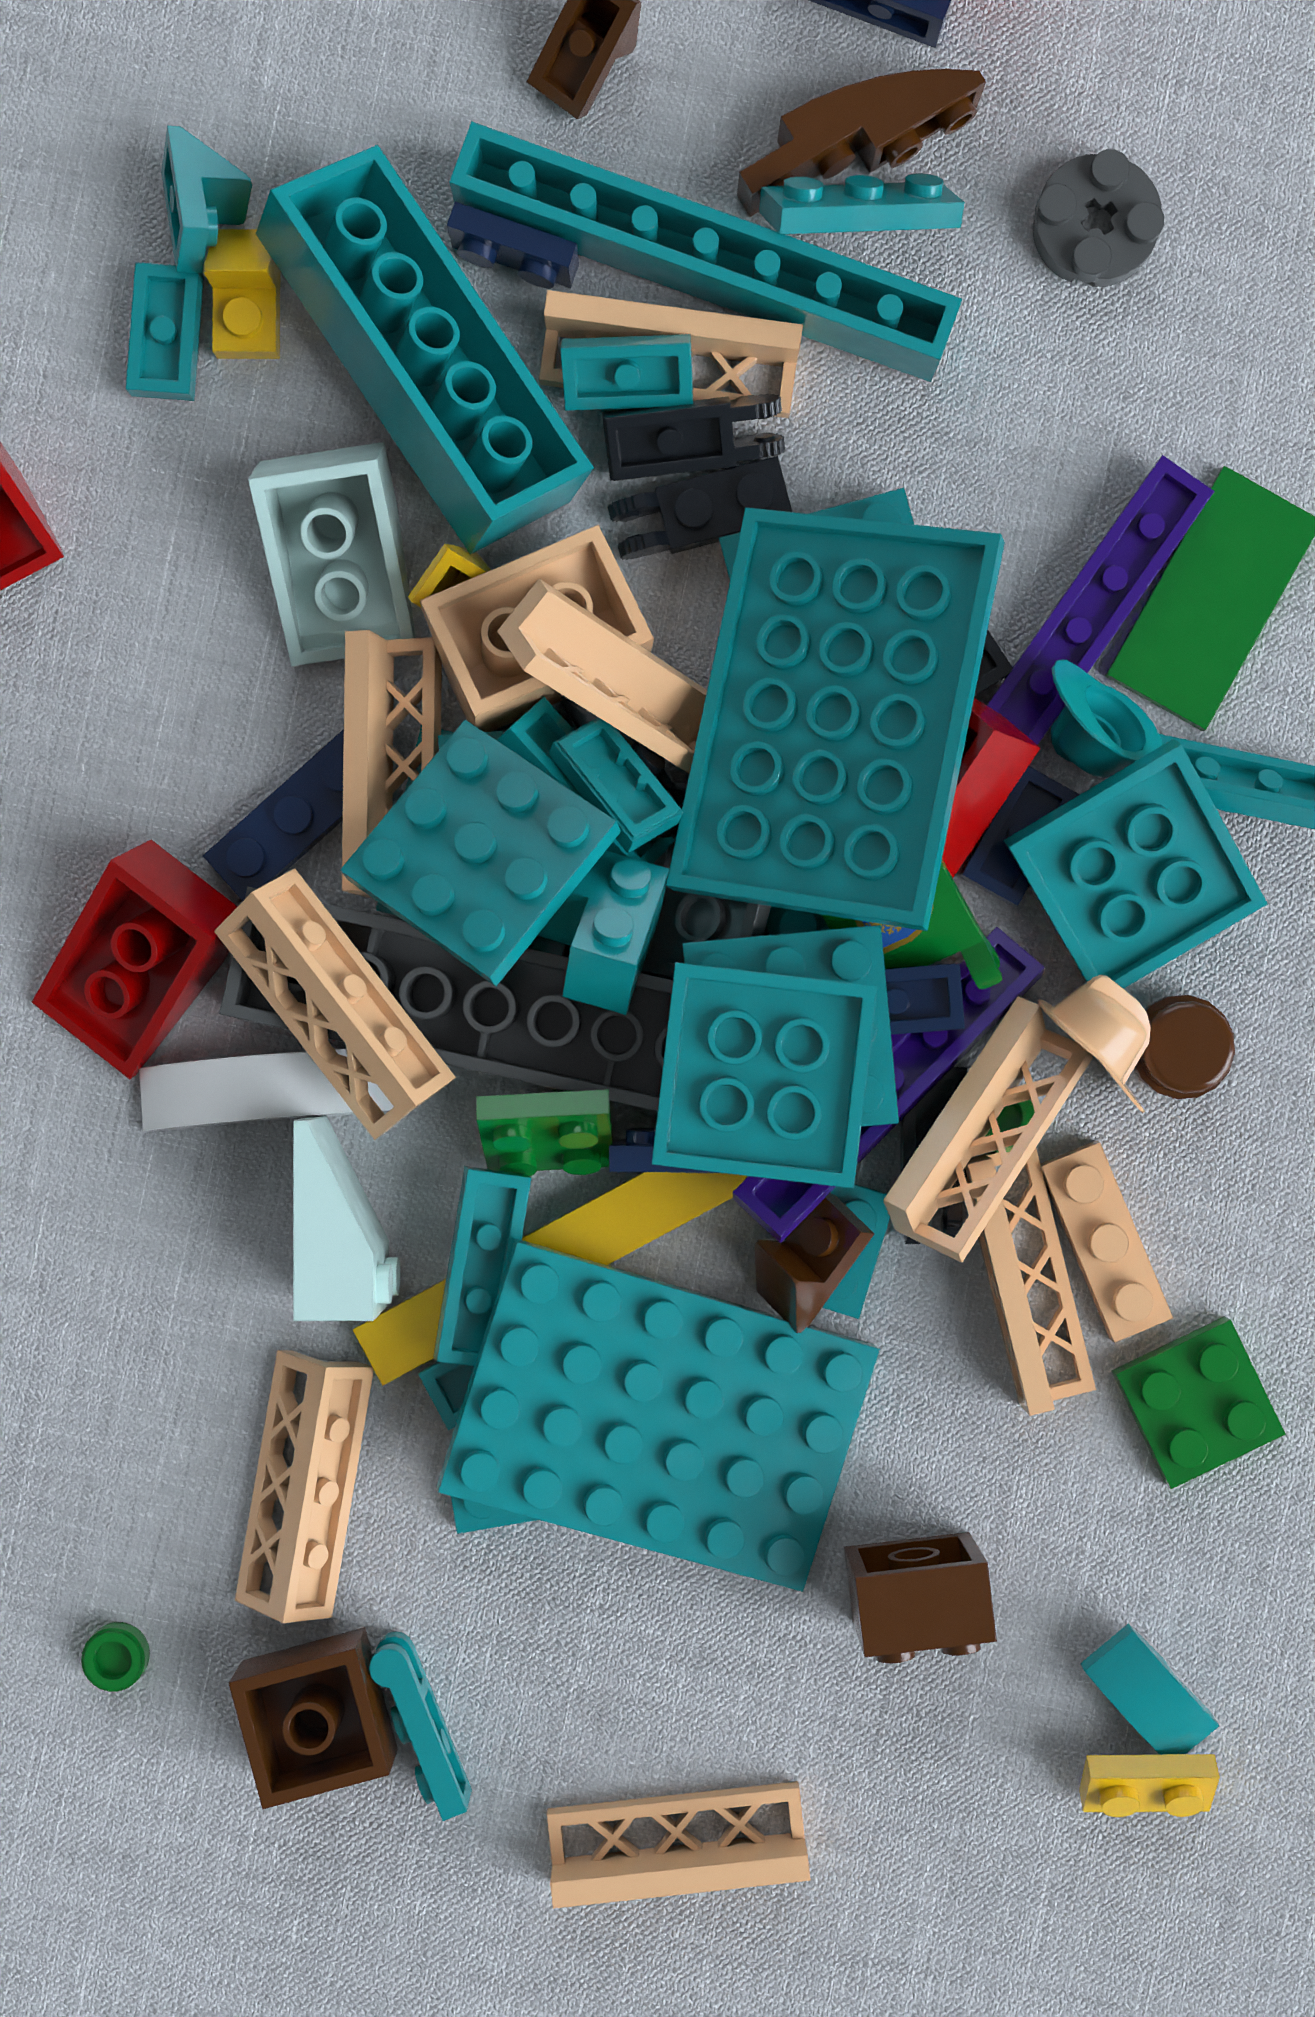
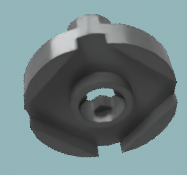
[1033,149,1164,287]

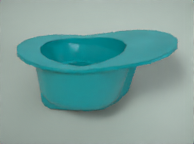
[1051,660,1162,778]

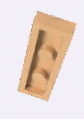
[1040,1141,1173,1343]

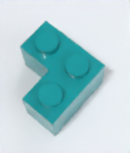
[537,851,669,1015]

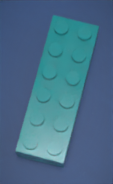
[255,145,594,555]

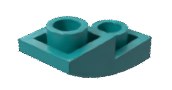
[1080,1623,1220,1755]

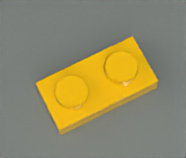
[1079,1754,1220,1817]

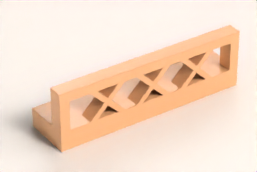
[539,290,803,418]
[498,579,707,774]
[342,630,442,898]
[214,869,456,1140]
[883,996,1093,1263]
[965,1148,1096,1416]
[235,1350,374,1623]
[547,1781,811,1909]

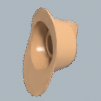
[1038,975,1151,1113]

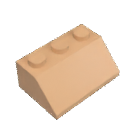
[420,525,654,732]

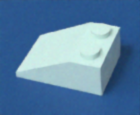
[248,442,416,666]
[293,1115,400,1321]

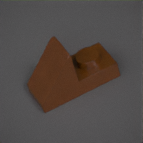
[526,0,642,119]
[754,1193,874,1333]

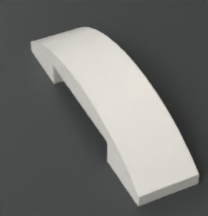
[139,1049,394,1132]

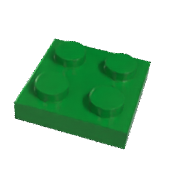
[476,1089,614,1176]
[1111,1316,1286,1489]

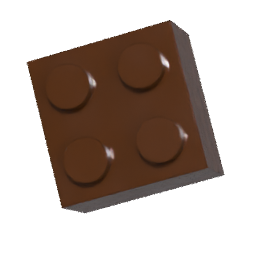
[844,1532,997,1663]
[228,1627,398,1810]

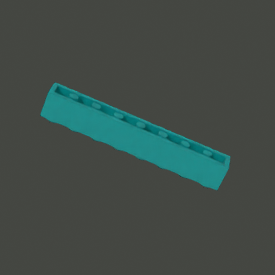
[449,121,963,382]

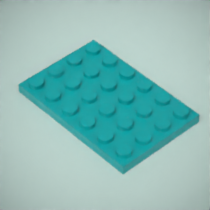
[666,508,1005,931]
[436,1238,880,1592]

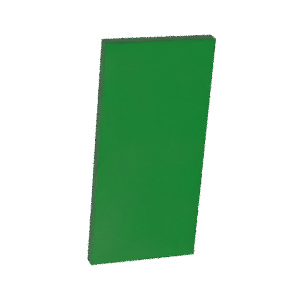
[1105,465,1315,731]

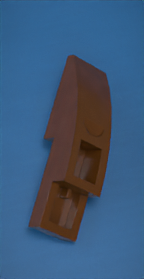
[737,69,986,217]

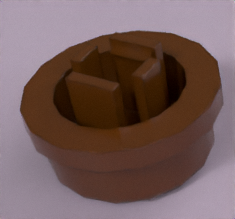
[1134,995,1235,1099]

